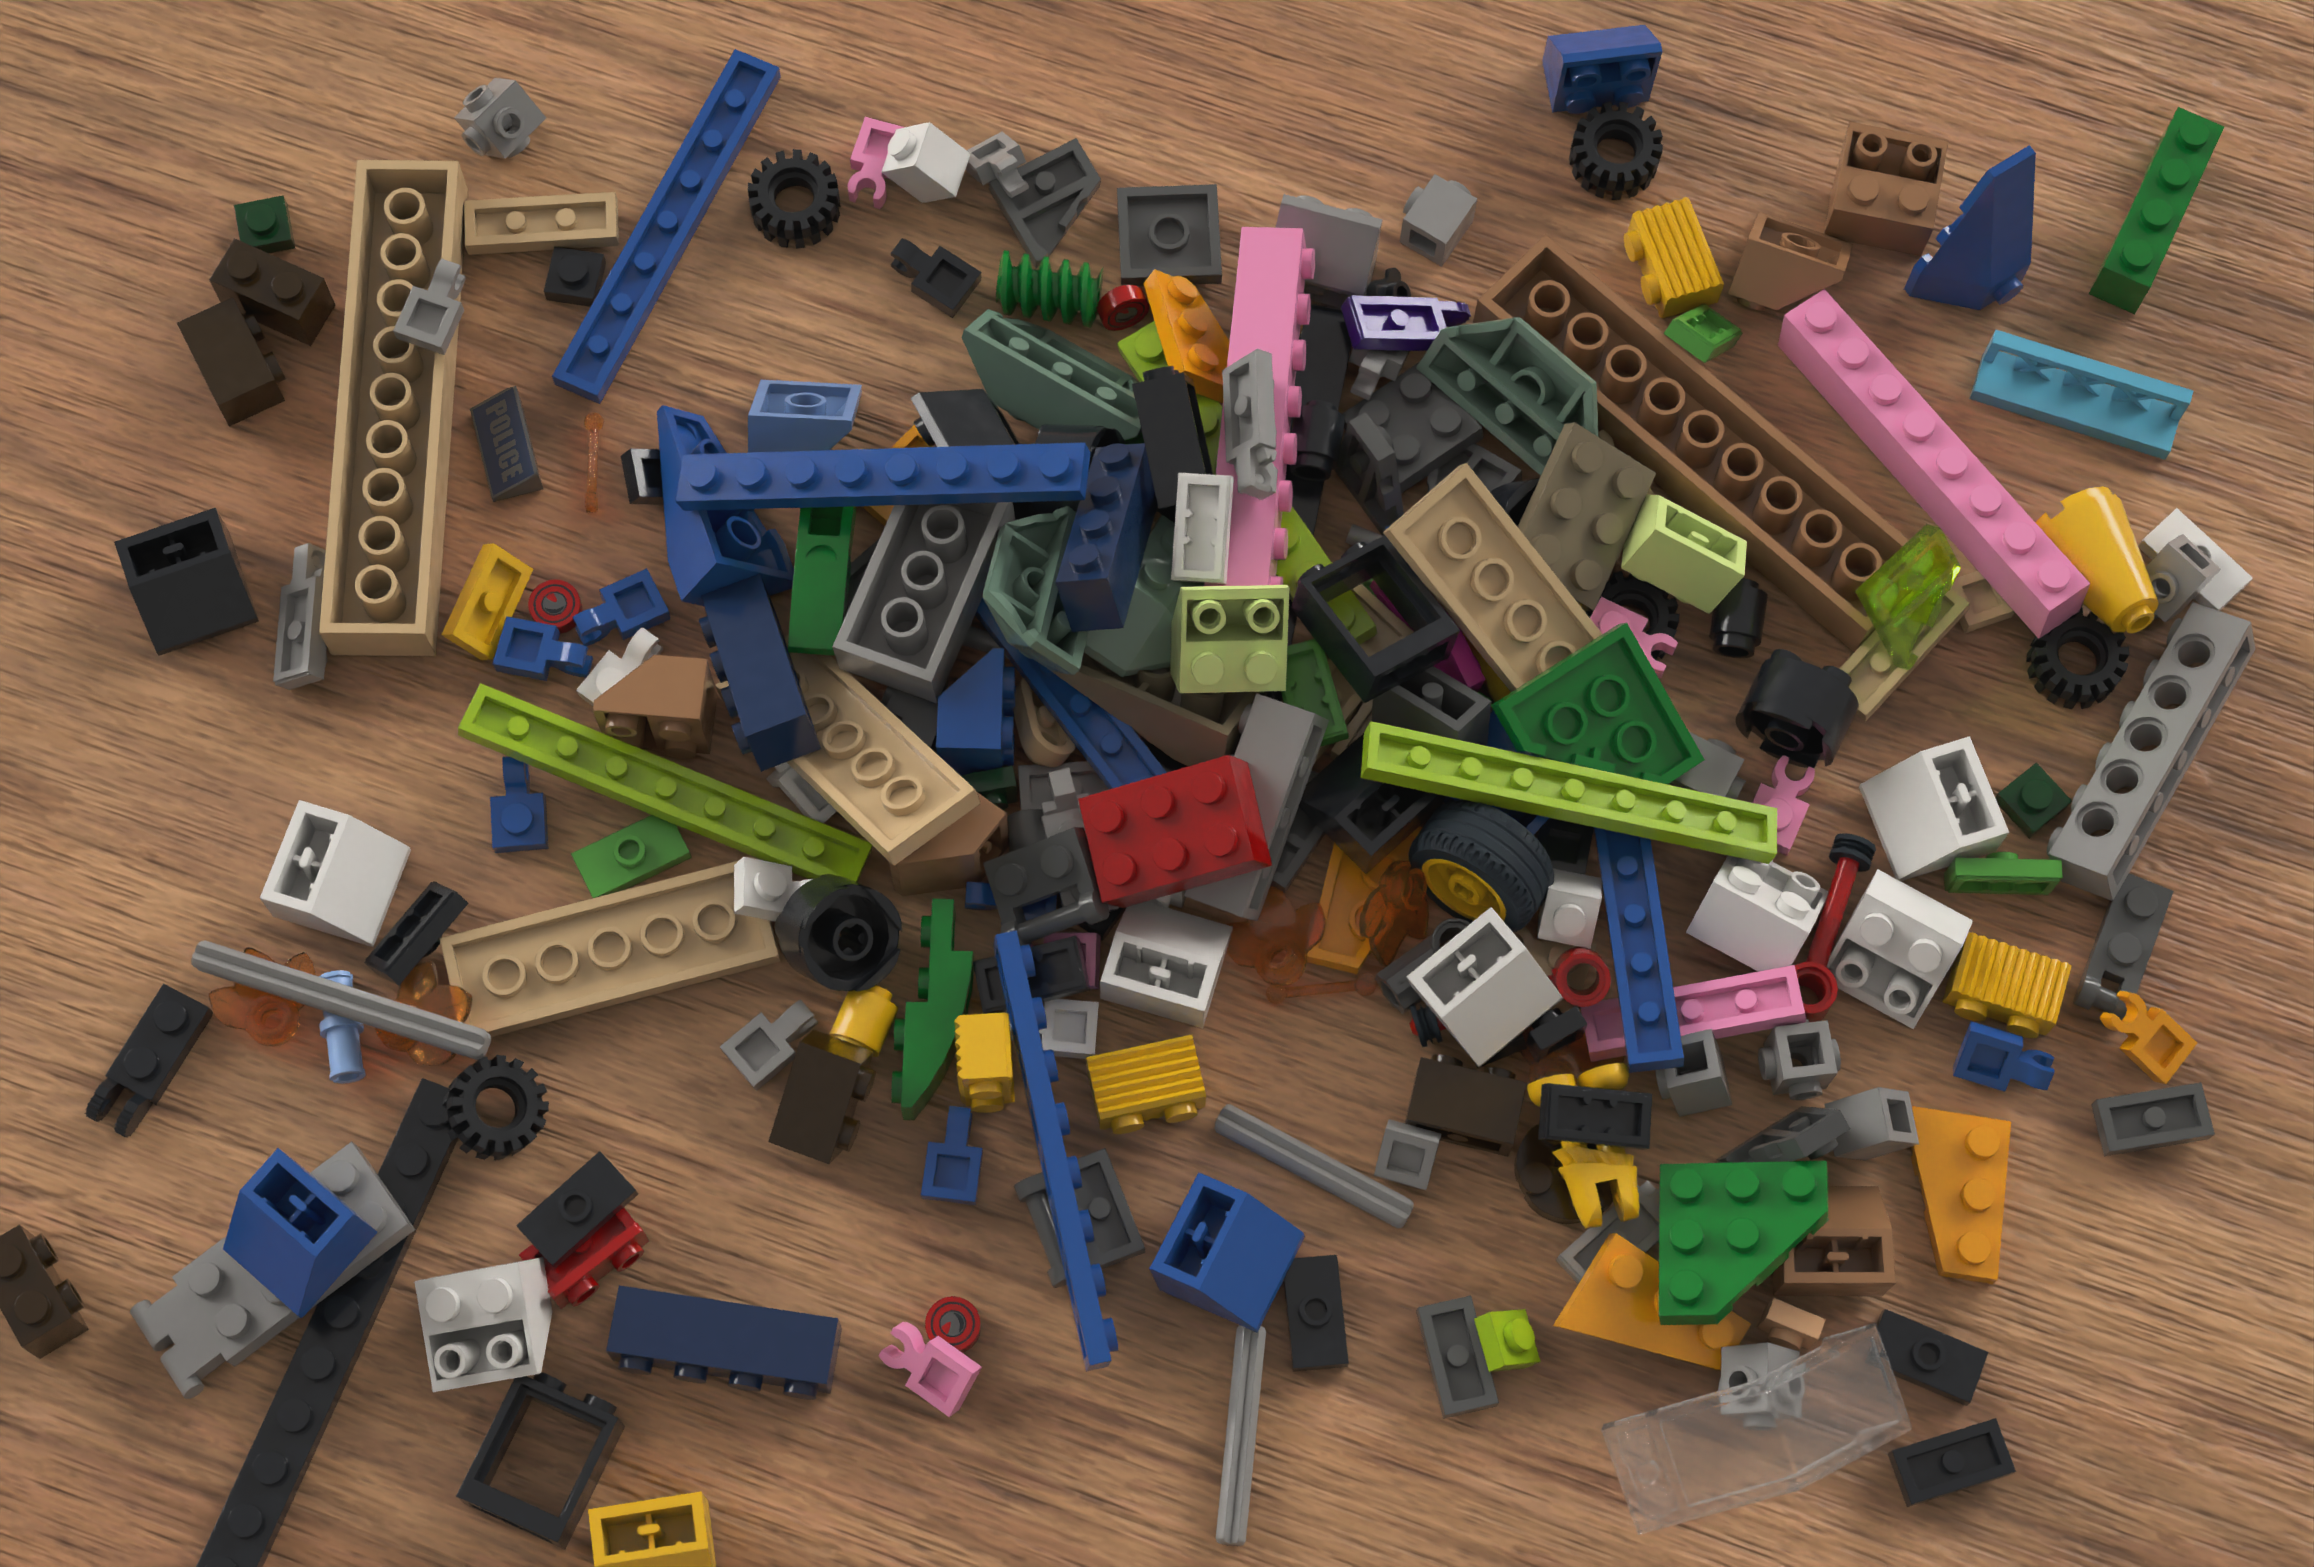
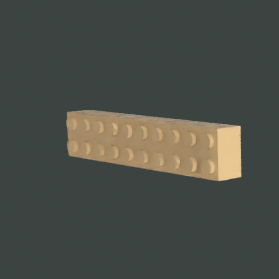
[319,160,468,656]

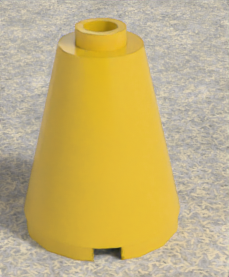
[2035,486,2159,634]

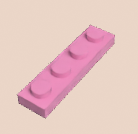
[1581,965,1806,1062]

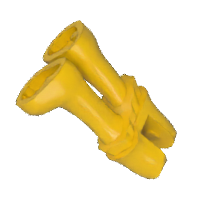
[1527,1063,1640,1229]

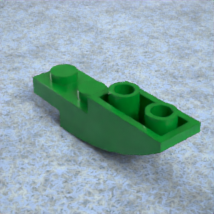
[788,506,857,656]
[892,898,974,1120]

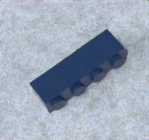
[1055,443,1158,632]
[699,573,821,772]
[606,1285,842,1400]

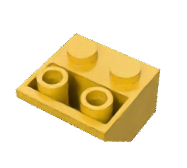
[588,1491,716,1567]

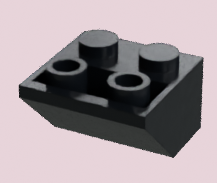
[911,389,1020,505]
[114,508,259,656]
[1299,733,1445,874]

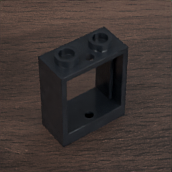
[1132,366,1214,513]
[1291,535,1460,703]
[456,1372,625,1550]

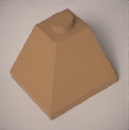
[1728,212,1853,311]

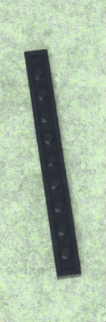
[196,1078,459,1567]

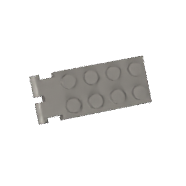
[130,1141,415,1399]

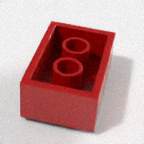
[1078,755,1272,908]

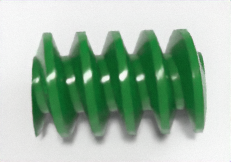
[996,250,1103,328]

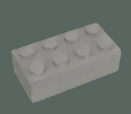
[832,502,1015,703]

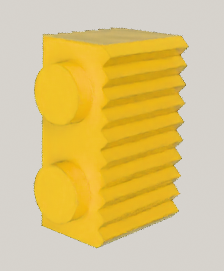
[1624,197,1724,319]
[1942,932,2072,1038]
[954,1013,1015,1113]
[1086,1035,1206,1134]

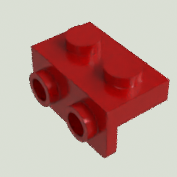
[519,1208,649,1309]

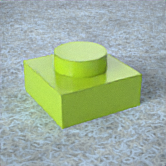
[1474,1309,1541,1372]

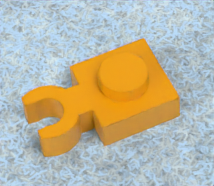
[2100,991,2198,1084]

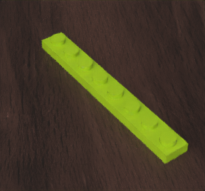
[1117,321,1378,645]
[458,683,873,882]
[1361,721,1777,864]

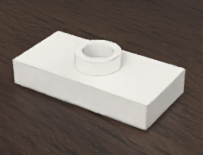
[1171,473,1234,584]
[2138,508,2253,611]

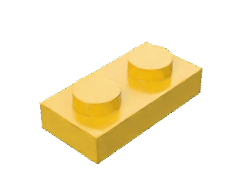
[441,543,534,660]

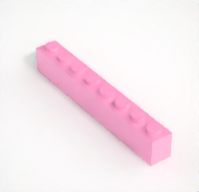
[1204,227,1315,586]
[1778,289,2090,639]

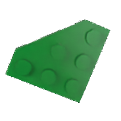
[1491,623,1705,784]
[1659,1161,1829,1325]

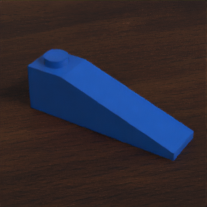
[1904,145,2036,310]
[657,405,794,606]

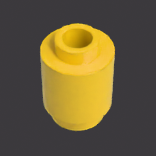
[829,985,898,1057]

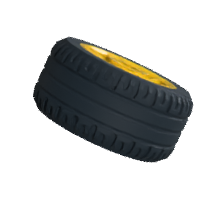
[1408,800,1554,932]

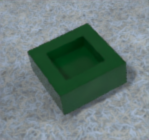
[234,195,295,253]
[1995,762,2072,839]
[960,766,1018,810]

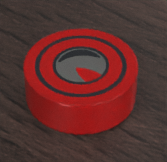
[1096,285,1150,331]
[528,579,583,634]
[925,1296,981,1353]

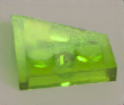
[1855,524,1961,670]

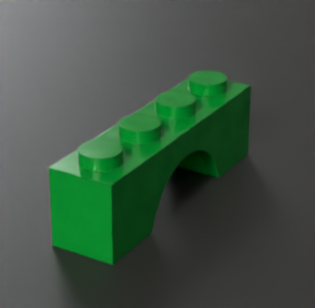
[2089,107,2224,314]

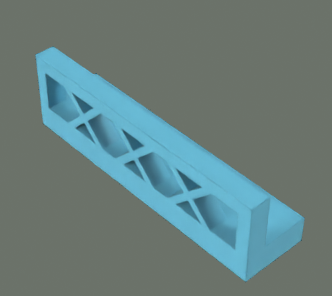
[1969,330,2194,460]

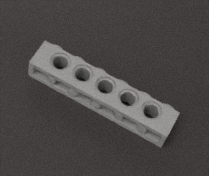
[2047,602,2255,901]

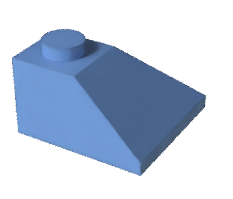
[748,379,862,453]

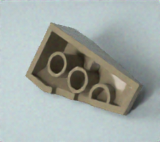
[1047,653,1269,766]

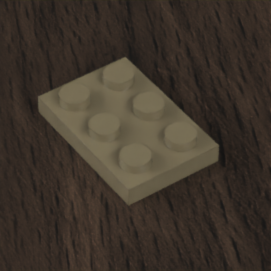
[1518,422,1656,612]

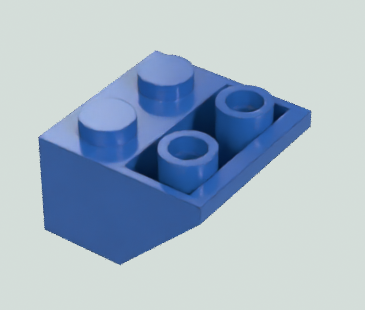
[1542,25,1663,114]
[936,648,1016,775]
[223,1148,378,1318]
[1149,1172,1305,1333]

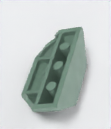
[962,309,1142,440]
[1416,317,1598,476]
[982,506,1088,675]
[1084,514,1204,677]

